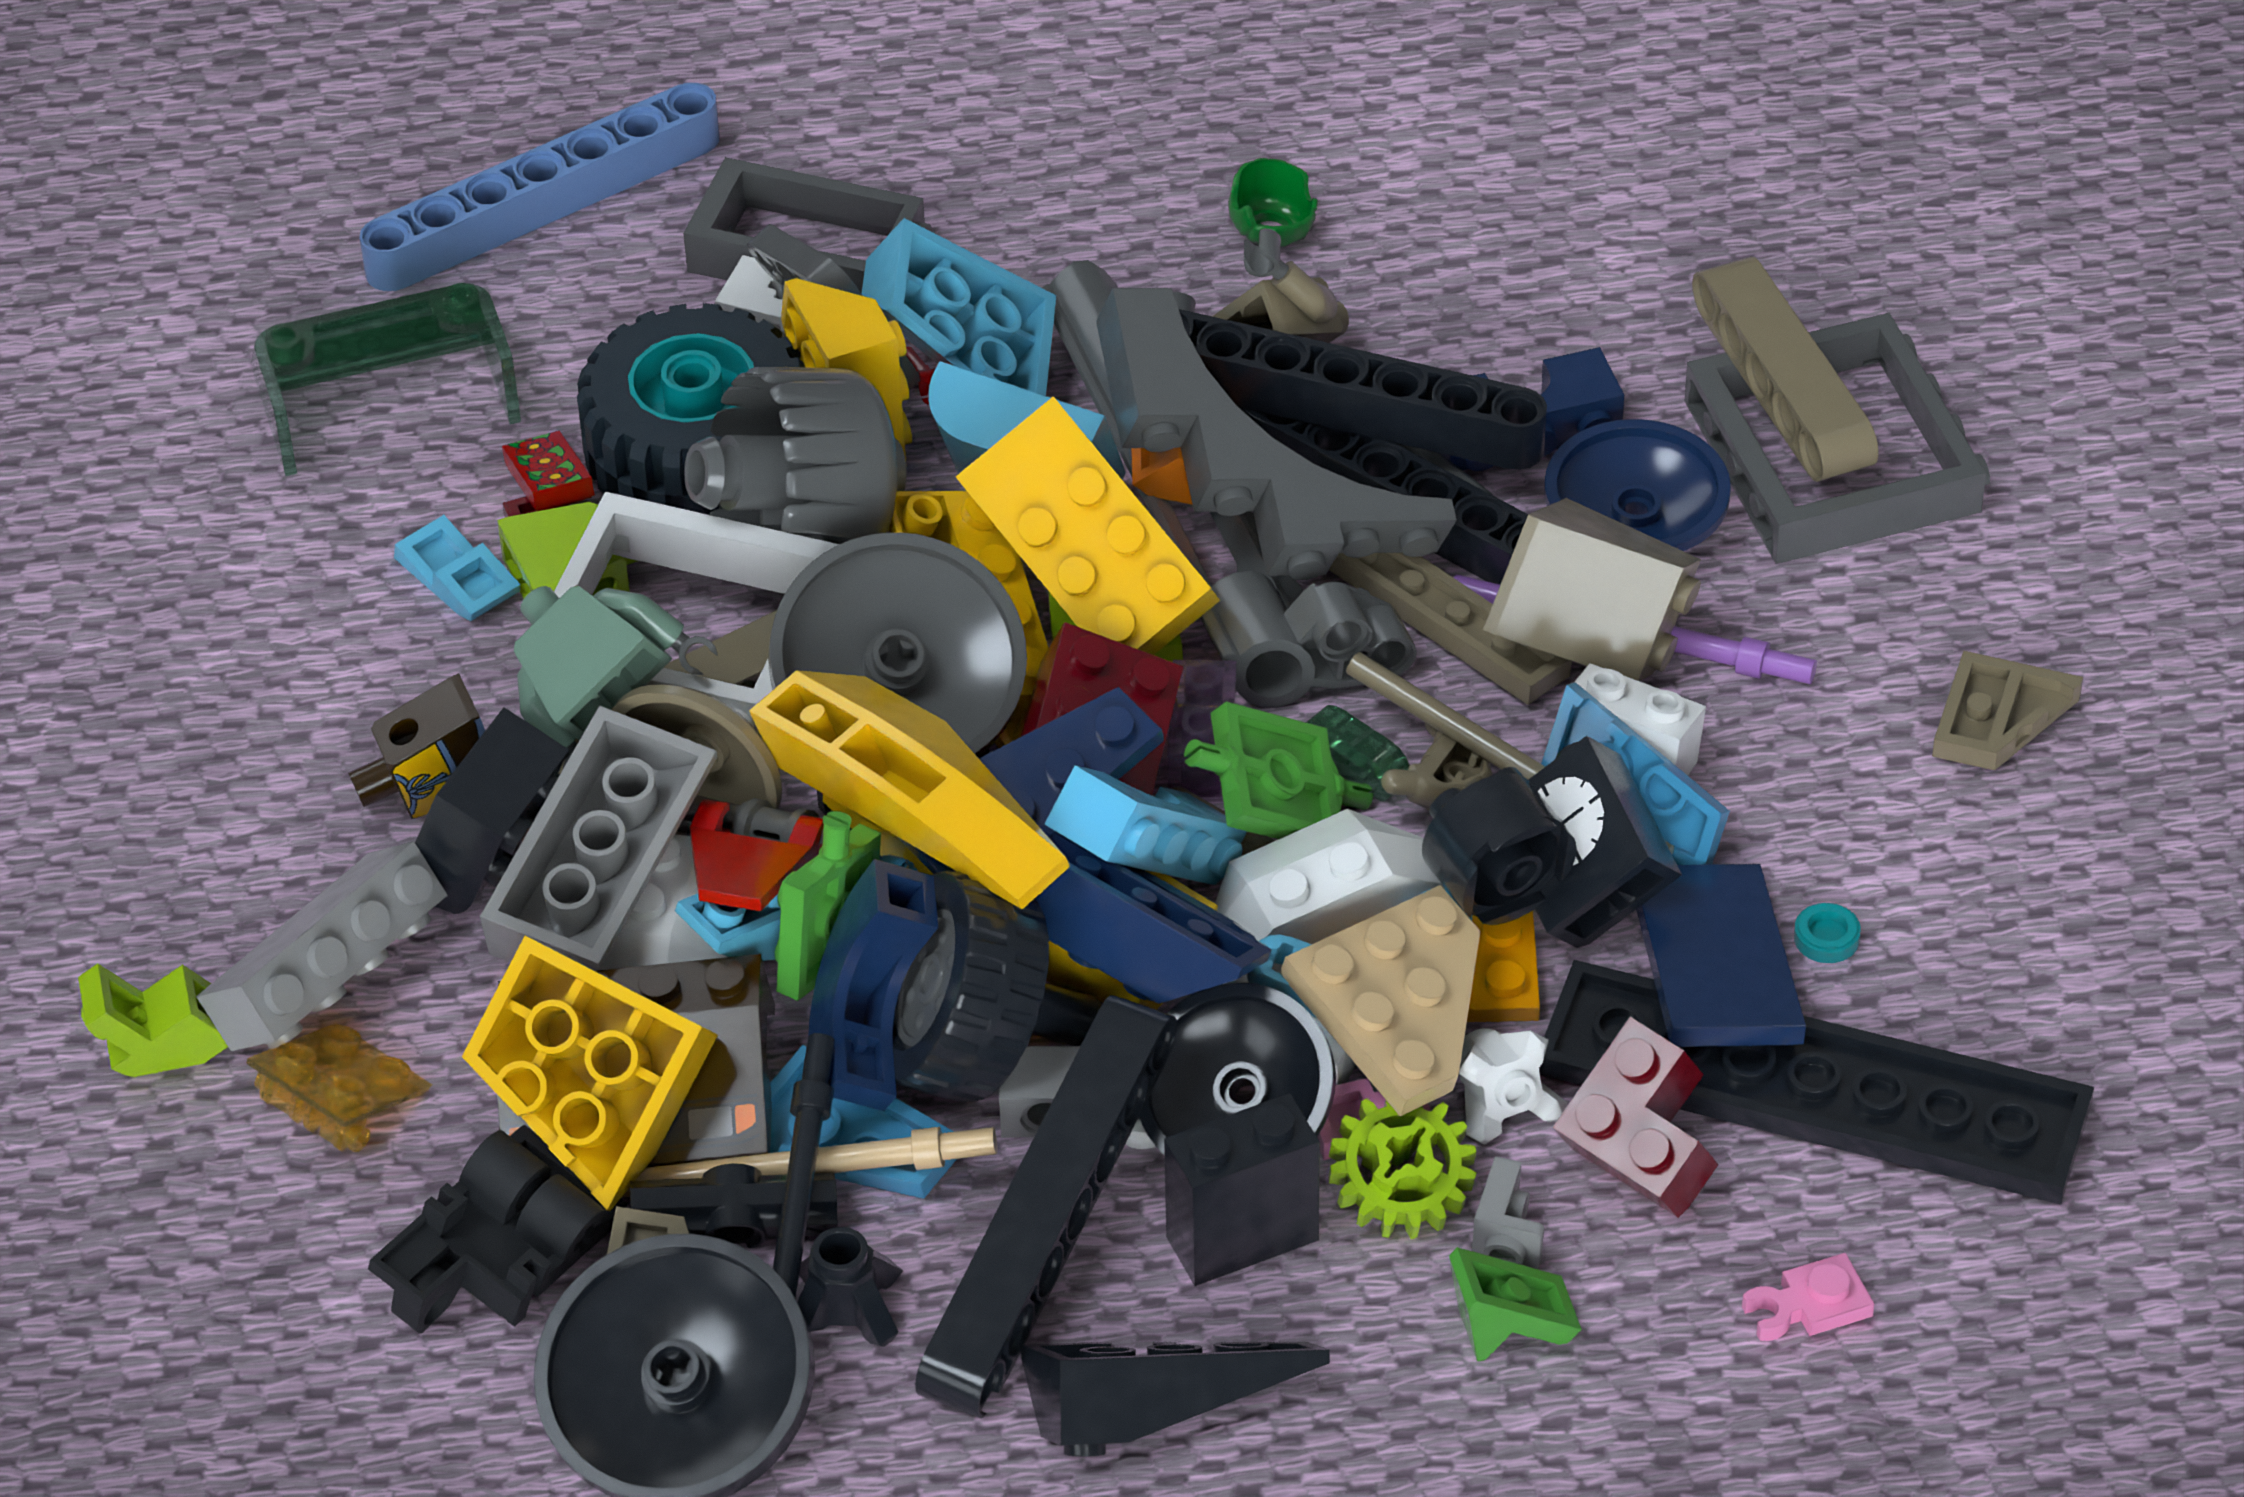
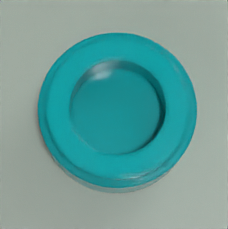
[1794,903,1861,963]

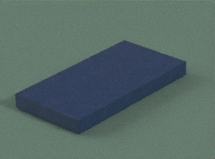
[1636,864,1806,1047]

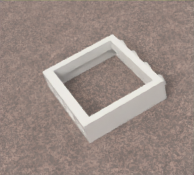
[554,492,839,734]

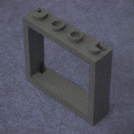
[1684,312,1990,564]

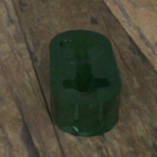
[1305,705,1410,802]

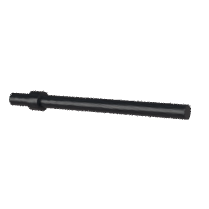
[772,1033,835,1299]

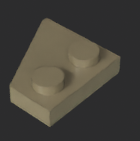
[1932,650,2083,771]

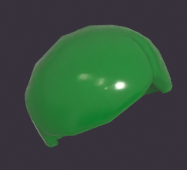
[1228,158,1318,247]

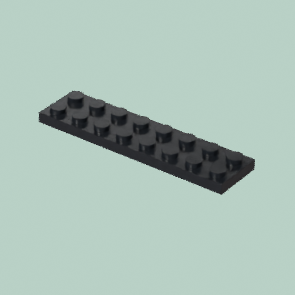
[1539,960,2094,1205]

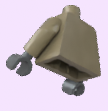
[1173,228,1349,343]

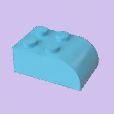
[929,361,1126,480]

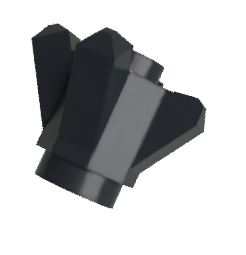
[797,1227,903,1347]

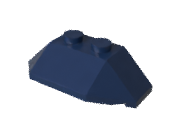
[1035,825,1272,1004]

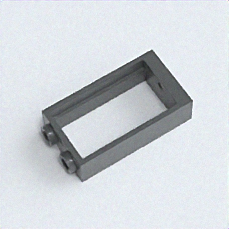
[683,157,932,294]

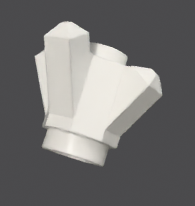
[1459,1028,1567,1145]

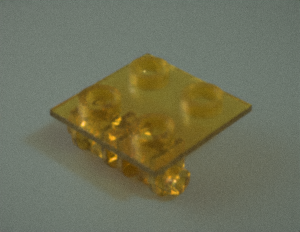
[246,1023,432,1152]

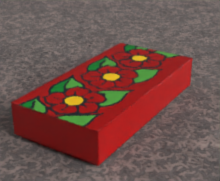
[502,430,595,511]

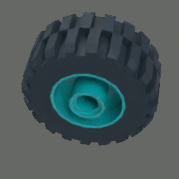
[577,303,805,515]

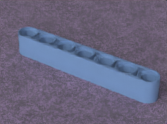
[359,83,720,291]

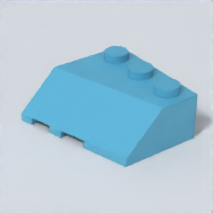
[862,218,1056,396]

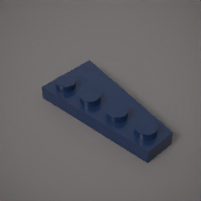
[896,687,1164,874]

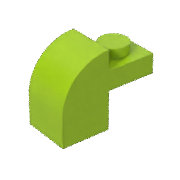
[78,963,228,1077]

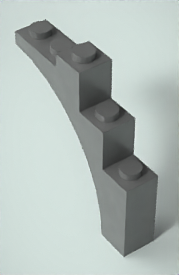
[1096,288,1457,580]

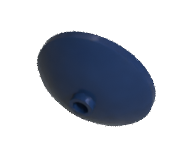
[1544,419,1731,551]

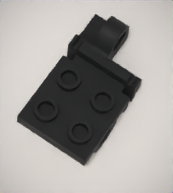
[368,1124,628,1333]

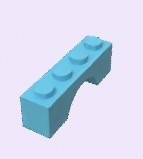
[1045,765,1247,885]

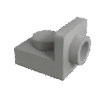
[1472,1156,1544,1269]

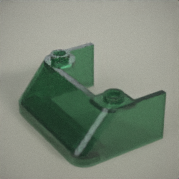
[251,283,521,476]

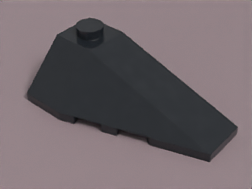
[1021,1342,1330,1457]

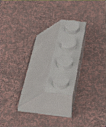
[480,705,717,971]

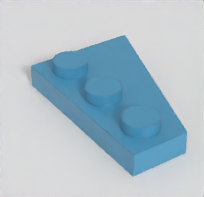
[770,1045,957,1199]

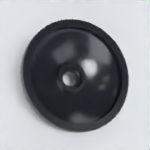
[1139,983,1336,1155]

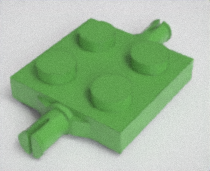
[1184,701,1373,839]
[775,811,881,1001]

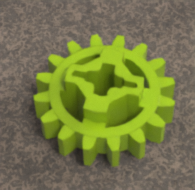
[1328,1098,1477,1239]

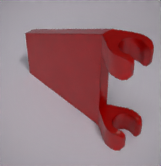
[690,799,824,911]

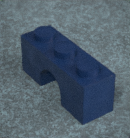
[1441,347,1625,471]

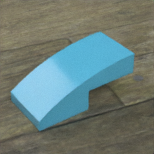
[394,515,521,621]

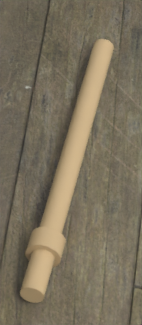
[621,1127,998,1198]

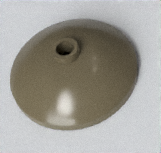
[612,684,782,809]

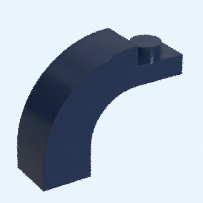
[808,859,938,1111]

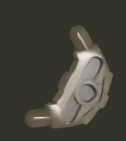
[1381,722,1492,811]

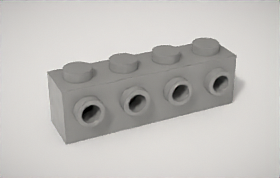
[196,841,447,1051]

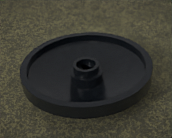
[534,1234,815,1497]

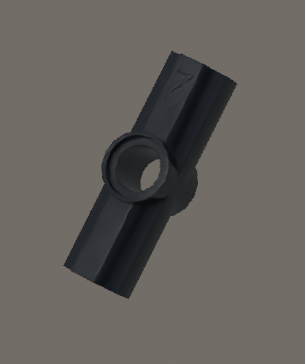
[630,1163,838,1248]

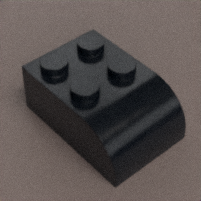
[415,707,569,914]

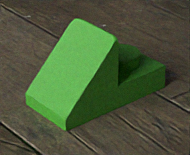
[1449,1247,1582,1361]

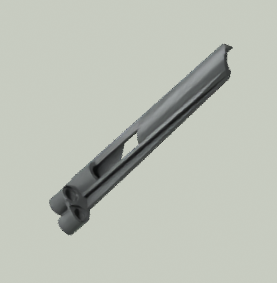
[1042,260,1417,708]

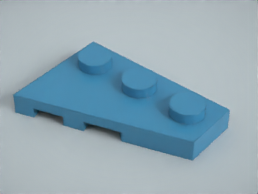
[1541,682,1730,865]

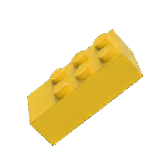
[955,396,1220,655]

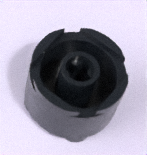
[1422,767,1577,925]

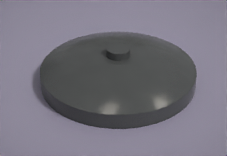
[768,532,1027,757]

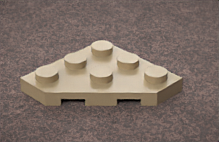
[1280,885,1480,1117]

